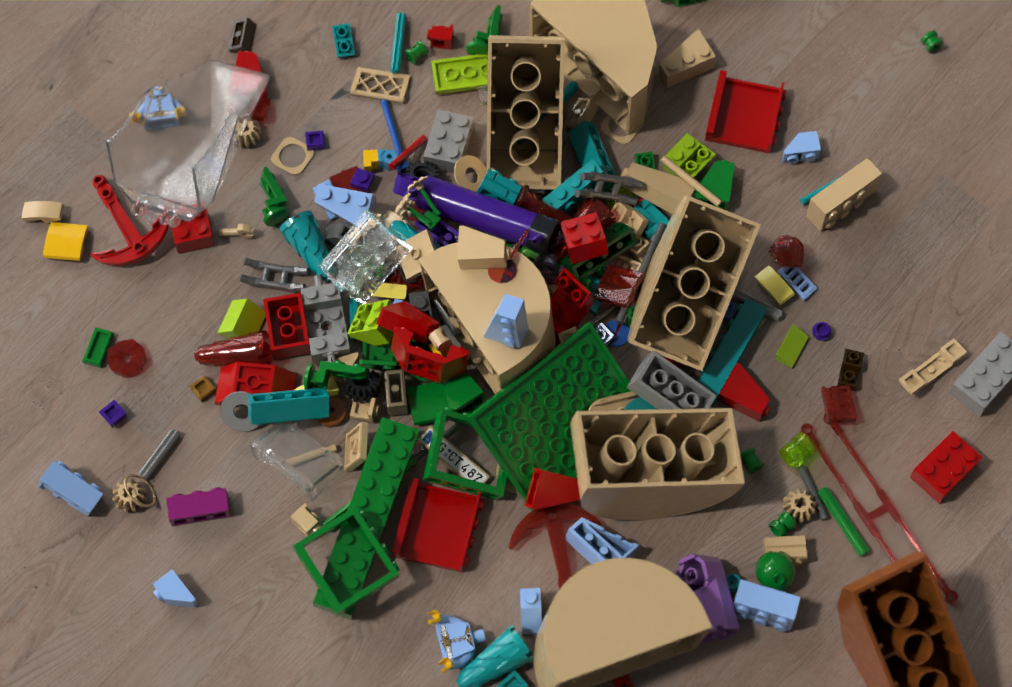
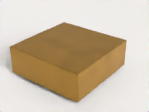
[189,375,217,402]

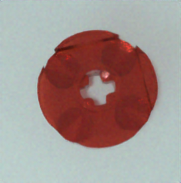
[107,339,147,378]

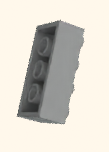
[949,332,1012,417]
[627,351,717,410]

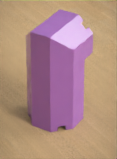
[675,554,739,642]

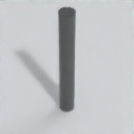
[797,465,829,521]

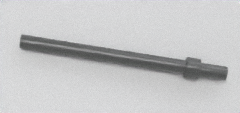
[615,223,666,324]

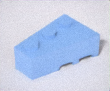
[314,184,376,228]
[483,294,529,349]
[38,460,103,516]
[565,517,639,564]

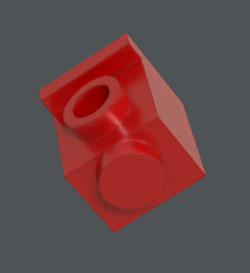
[427,25,454,50]

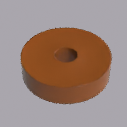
[318,396,347,428]

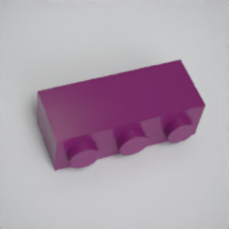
[166,487,231,527]

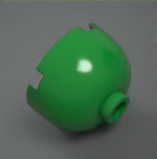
[755,551,796,591]

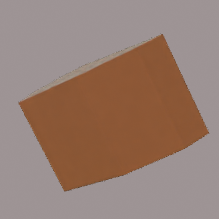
[837,551,978,687]

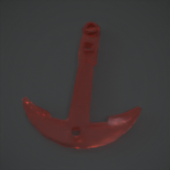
[509,504,605,590]

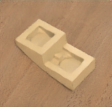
[609,201,649,236]

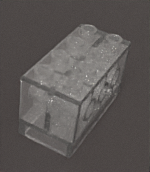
[318,209,413,304]

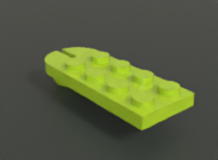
[431,55,488,95]

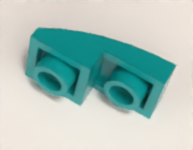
[332,23,355,58]

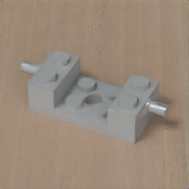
[301,274,351,366]

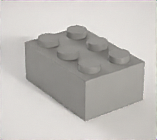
[423,110,474,173]

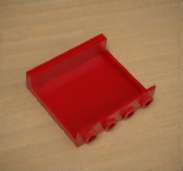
[705,70,787,153]
[392,477,484,573]

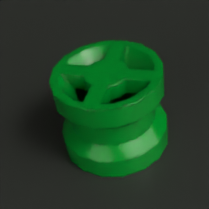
[921,30,944,53]

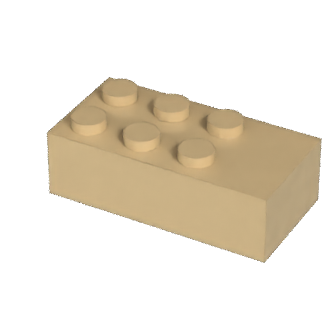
[806,158,882,232]

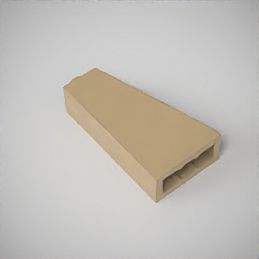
[621,162,695,214]

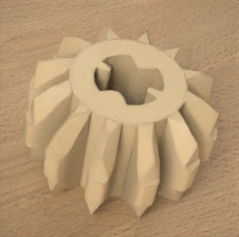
[230,116,261,148]
[113,478,147,512]
[782,488,817,523]

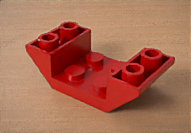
[550,268,593,347]
[391,326,470,383]
[215,362,297,405]

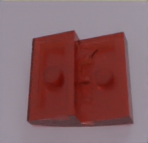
[594,265,644,308]

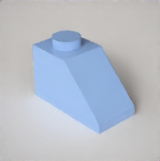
[153,569,198,608]
[520,588,542,635]

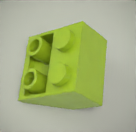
[662,133,716,178]
[347,299,393,346]

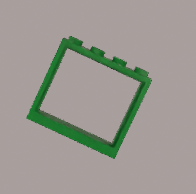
[423,408,507,500]
[293,507,400,617]

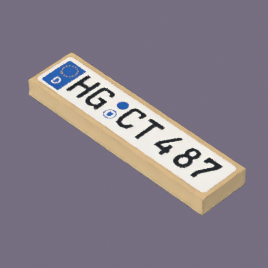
[417,426,490,483]

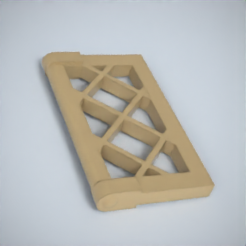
[350,67,410,103]

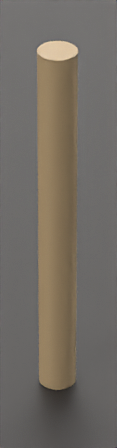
[661,156,722,207]

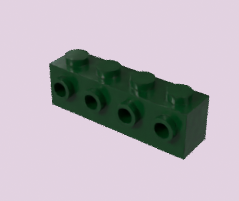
[560,221,637,281]

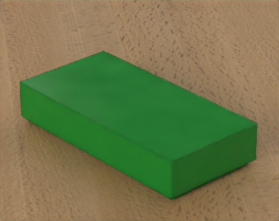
[82,327,114,368]

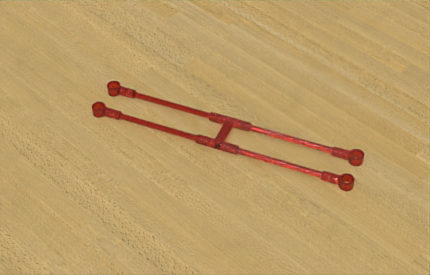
[800,411,958,604]

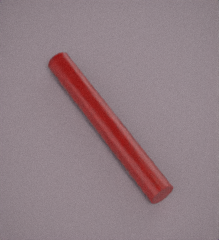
[389,135,427,170]

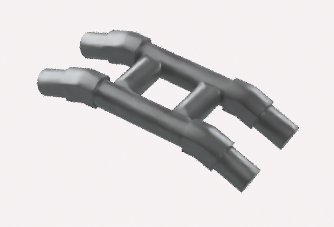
[574,171,643,206]
[239,258,311,292]

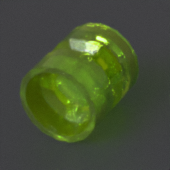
[779,432,817,469]

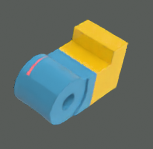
[363,149,398,172]

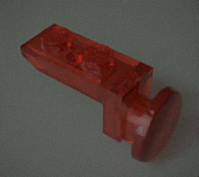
[513,185,573,234]

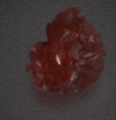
[769,235,804,268]

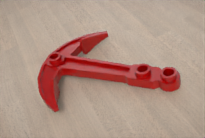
[90,175,170,266]

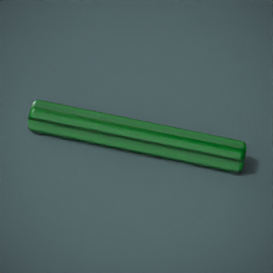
[818,487,869,557]

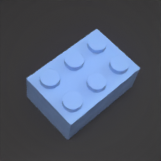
[733,580,801,632]

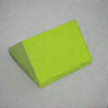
[218,298,266,346]

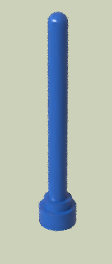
[381,99,411,174]

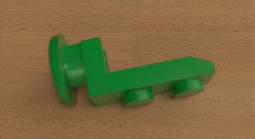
[466,5,503,55]
[260,167,289,227]
[304,361,369,389]

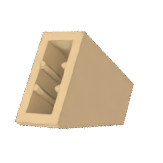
[457,226,511,269]

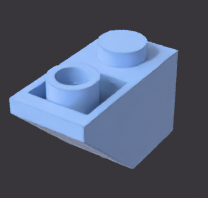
[782,131,821,164]

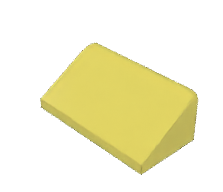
[368,281,408,299]

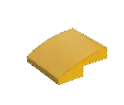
[43,222,88,261]

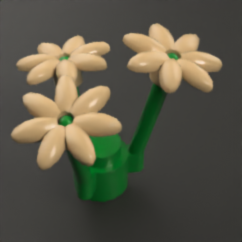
[395,176,441,230]

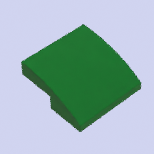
[406,382,448,426]

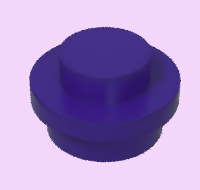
[812,322,832,341]

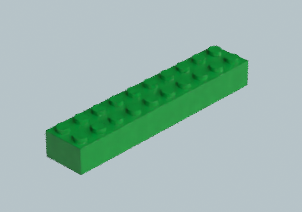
[313,417,419,620]

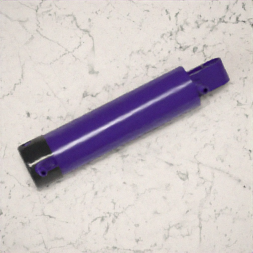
[393,173,561,256]

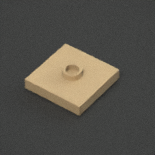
[395,229,436,281]
[344,422,368,472]

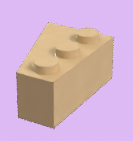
[658,29,716,89]

